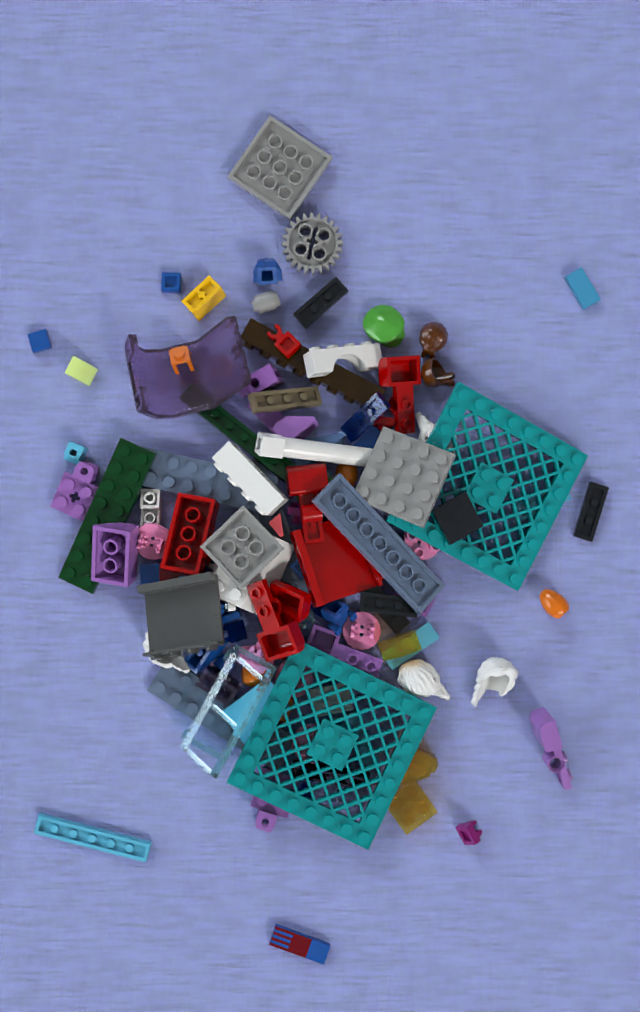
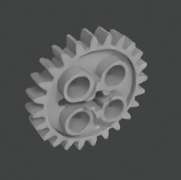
[282,212,343,276]

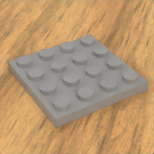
[227,115,332,221]
[355,426,456,528]

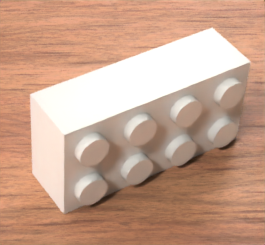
[212,441,289,516]

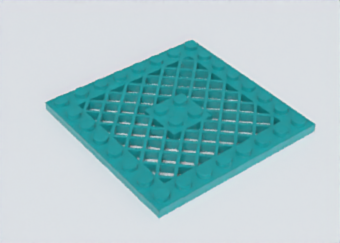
[385,382,588,591]
[227,643,437,850]

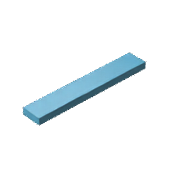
[34,813,152,862]

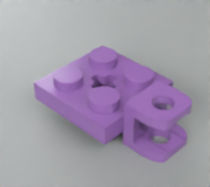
[50,461,99,521]
[250,767,299,832]

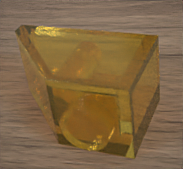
[377,629,422,661]
[400,747,438,786]

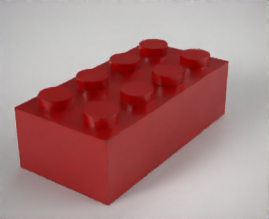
[160,492,220,576]

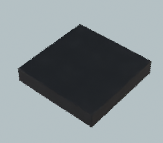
[431,492,483,545]

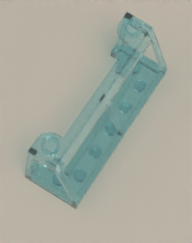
[180,644,277,779]

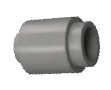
[251,290,281,314]

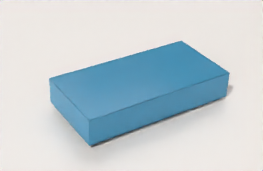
[564,267,601,310]

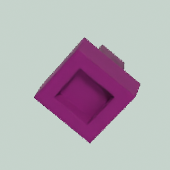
[288,502,301,525]
[455,820,482,845]

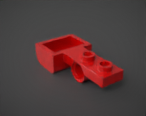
[378,355,421,434]
[285,463,328,544]
[246,578,305,662]
[270,579,312,660]

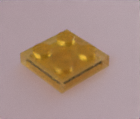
[388,779,438,835]

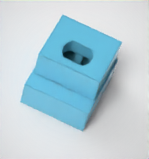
[63,441,88,465]

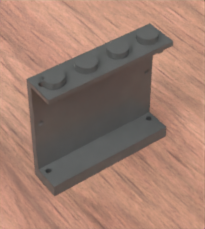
[137,572,225,660]

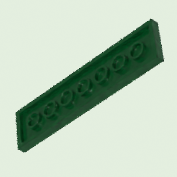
[58,438,157,594]

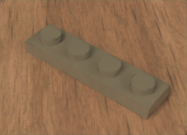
[248,386,323,414]

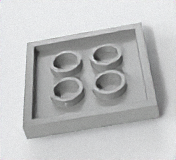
[200,506,285,590]

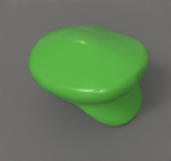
[363,305,405,348]

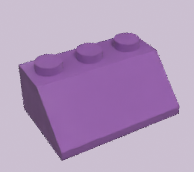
[91,522,139,587]

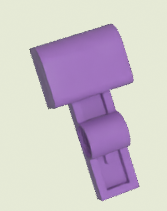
[307,623,383,677]
[529,707,573,790]

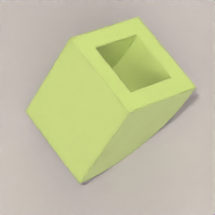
[65,356,98,386]

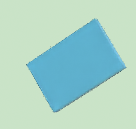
[221,676,289,744]

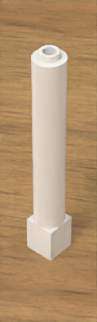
[254,432,373,467]

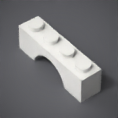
[303,341,382,378]

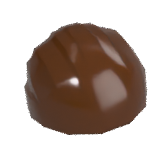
[419,322,448,358]
[421,358,456,387]

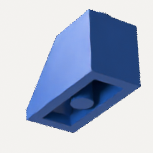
[184,638,228,674]

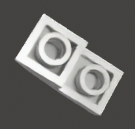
[140,489,161,527]

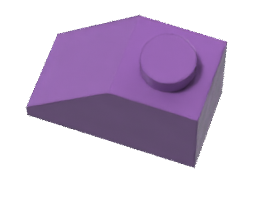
[272,416,319,440]

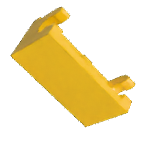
[181,275,226,321]

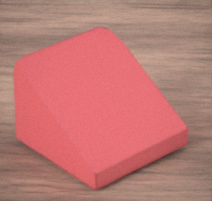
[269,513,284,537]

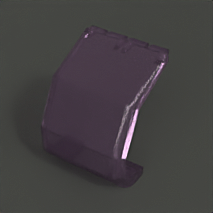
[125,316,251,419]

